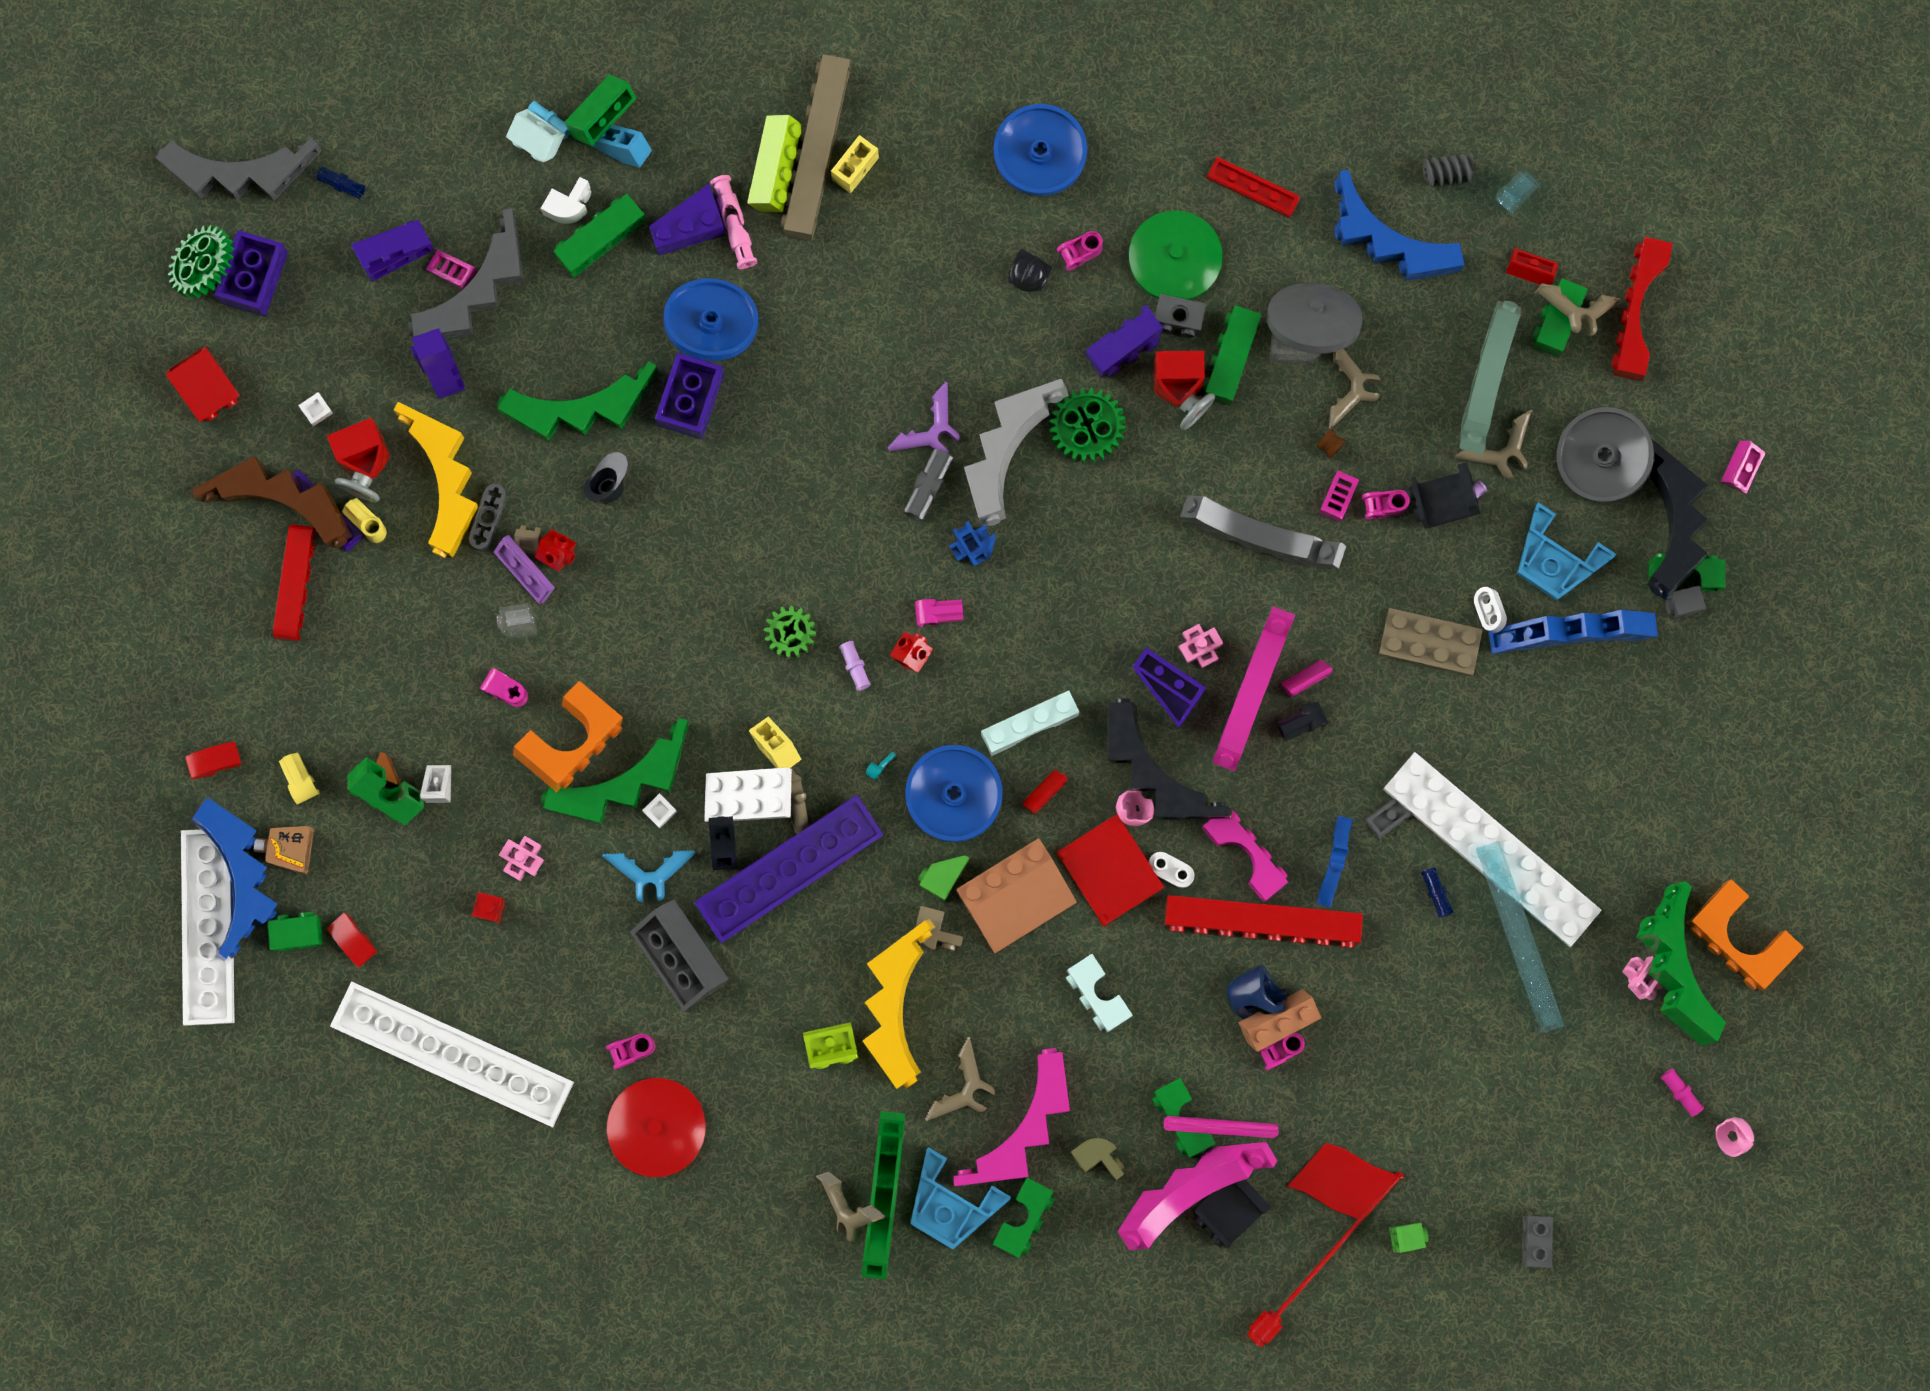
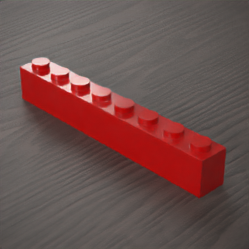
[1164,895,1363,948]

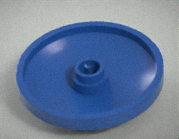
[994,104,1087,196]
[663,278,758,361]
[905,745,1002,842]

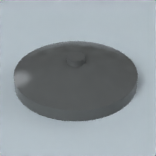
[1267,283,1363,354]
[1557,407,1654,503]

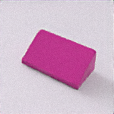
[1721,441,1765,494]
[1281,660,1333,697]

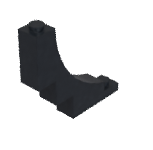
[1647,440,1708,600]
[1108,698,1232,820]

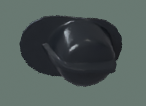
[1008,249,1052,292]
[584,452,629,505]

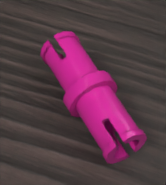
[1661,1068,1704,1117]

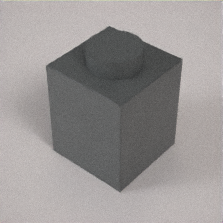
[1665,586,1706,619]

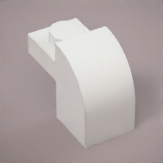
[541,177,591,224]

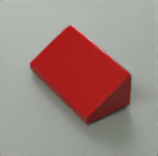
[1506,248,1559,285]
[1022,770,1067,815]

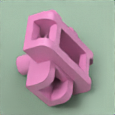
[1178,624,1223,669]
[499,836,545,881]
[1623,956,1663,1000]

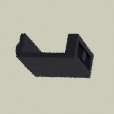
[1409,462,1481,529]
[1192,1179,1271,1248]

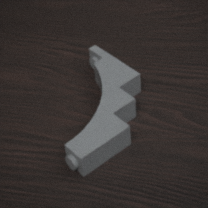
[964,379,1069,526]

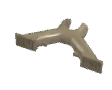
[1534,283,1620,336]
[1329,349,1381,429]
[1454,410,1533,479]
[775,767,809,835]
[925,1037,995,1121]
[816,1171,885,1243]

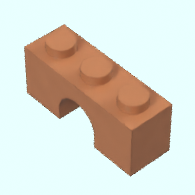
[1238,989,1321,1052]

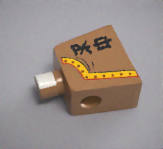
[254,826,314,875]

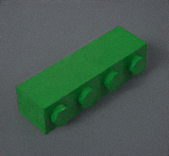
[553,194,646,278]
[1202,305,1262,406]

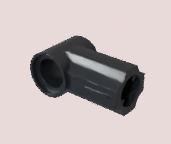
[1277,701,1329,742]

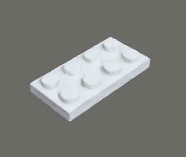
[705,768,792,822]

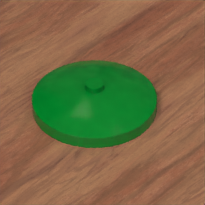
[1128,211,1223,300]

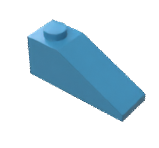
[592,125,652,168]

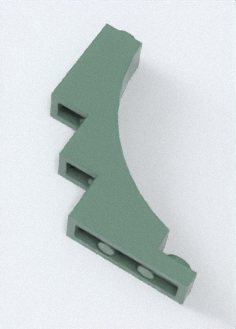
[1459,301,1521,455]

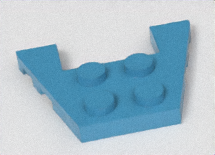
[1517,502,1616,601]
[910,1147,1011,1249]

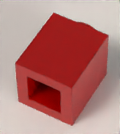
[472,892,506,924]

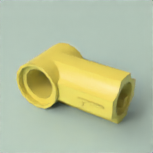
[342,498,387,543]
[279,752,320,804]

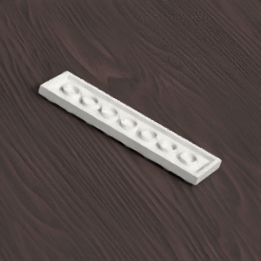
[181,830,234,1026]

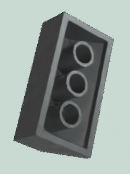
[630,900,729,1012]

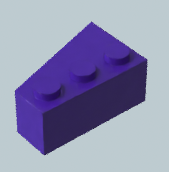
[649,184,726,256]
[351,220,434,282]
[1086,304,1163,378]
[410,328,465,399]
[1133,647,1206,728]

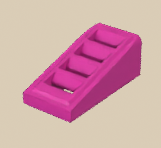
[426,249,478,290]
[1319,470,1359,523]

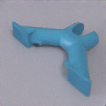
[602,850,696,902]

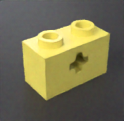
[831,135,879,194]
[749,717,802,768]

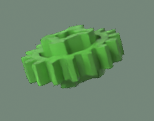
[764,606,816,659]

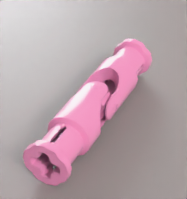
[710,175,758,269]

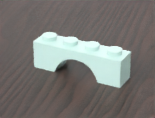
[981,691,1079,756]

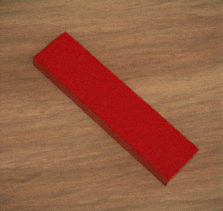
[1206,157,1301,218]

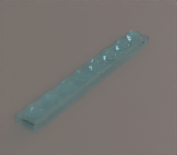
[1475,841,1565,1034]

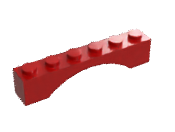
[1611,237,1673,381]

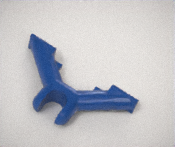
[1316,815,1353,908]

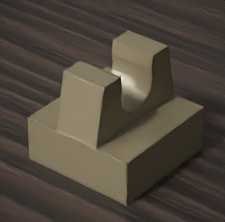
[514,525,541,554]

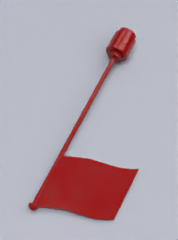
[1246,1143,1404,1348]

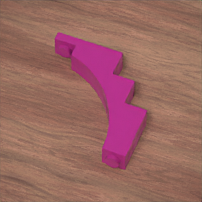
[1212,606,1295,772]
[953,1048,1070,1186]
[1118,1142,1277,1250]

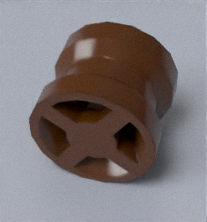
[1316,429,1346,459]

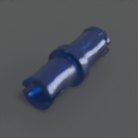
[317,166,365,199]
[1421,867,1454,918]

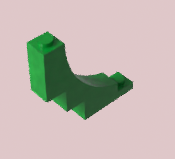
[497,361,659,442]
[541,718,689,825]

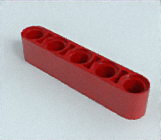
[273,524,316,641]

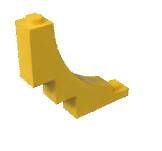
[394,402,479,558]
[863,919,935,1089]

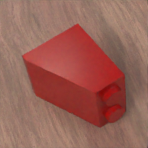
[166,345,240,422]

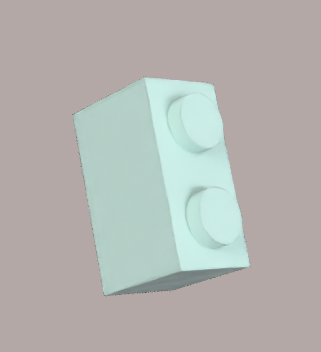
[506,109,565,162]

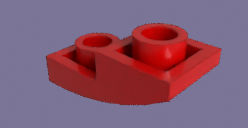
[185,741,241,780]
[326,912,378,968]

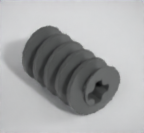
[1423,153,1474,188]

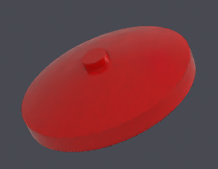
[607,1078,706,1177]

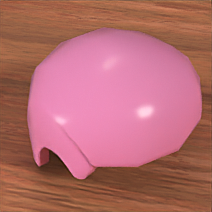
[1116,791,1155,827]
[1716,1117,1754,1157]

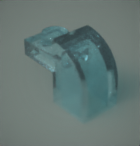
[1495,169,1541,215]

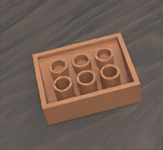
[956,838,1077,954]

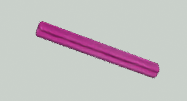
[1164,1116,1279,1138]

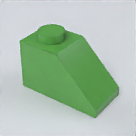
[918,855,969,902]
[1389,1223,1429,1253]

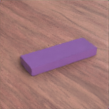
[494,535,555,605]

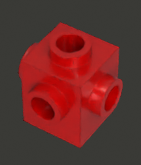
[534,529,576,571]
[889,632,933,673]

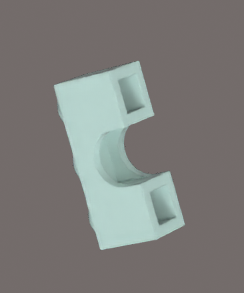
[1066,954,1133,1033]

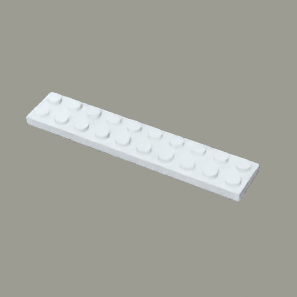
[1383,752,1601,947]
[330,982,574,1127]

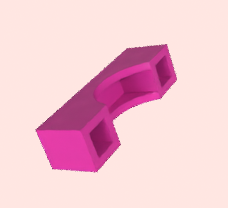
[1202,810,1288,902]

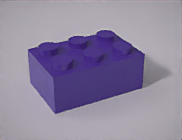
[214,230,288,317]
[655,353,724,440]

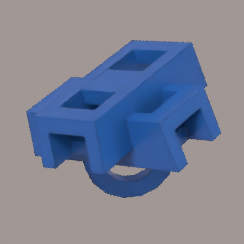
[949,521,996,567]

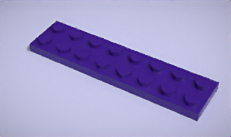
[694,794,883,943]

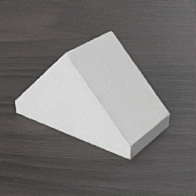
[420,765,451,803]

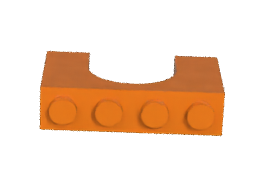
[513,681,623,792]
[1687,879,1804,991]

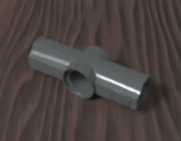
[904,449,953,521]

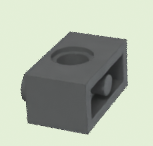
[1155,294,1206,338]
[1522,1216,1553,1268]

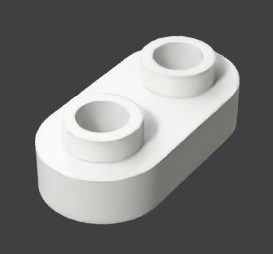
[1474,587,1507,632]
[1148,852,1194,888]

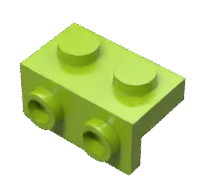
[803,1022,858,1069]

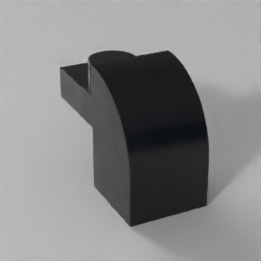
[709,816,737,871]

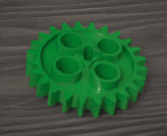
[168,225,234,299]
[1049,388,1126,464]

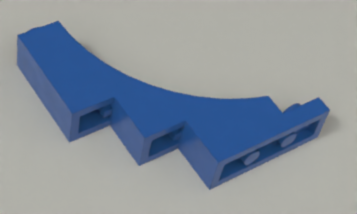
[1489,610,1658,654]

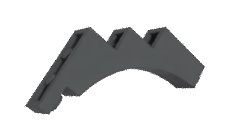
[155,138,322,201]
[408,208,524,338]
[1180,495,1346,568]

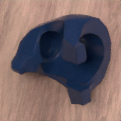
[1227,965,1287,1020]

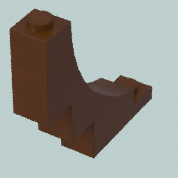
[191,456,353,548]

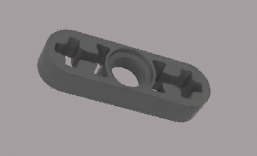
[469,484,507,551]

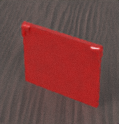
[1056,814,1164,927]

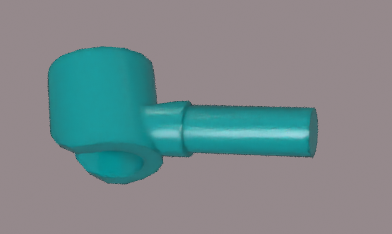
[866,752,896,779]

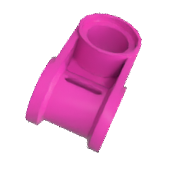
[1056,231,1103,271]
[1362,490,1410,520]
[480,668,528,707]
[1258,1033,1305,1071]
[606,1034,655,1070]

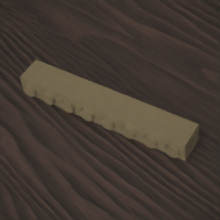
[781,54,851,241]

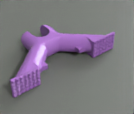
[888,382,960,453]

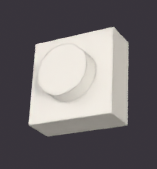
[298,392,333,427]
[642,793,677,828]

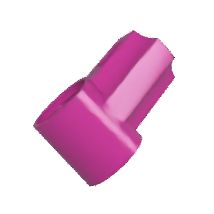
[915,599,963,627]

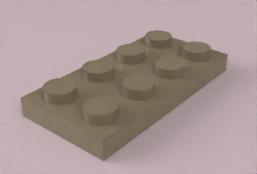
[1378,608,1483,676]

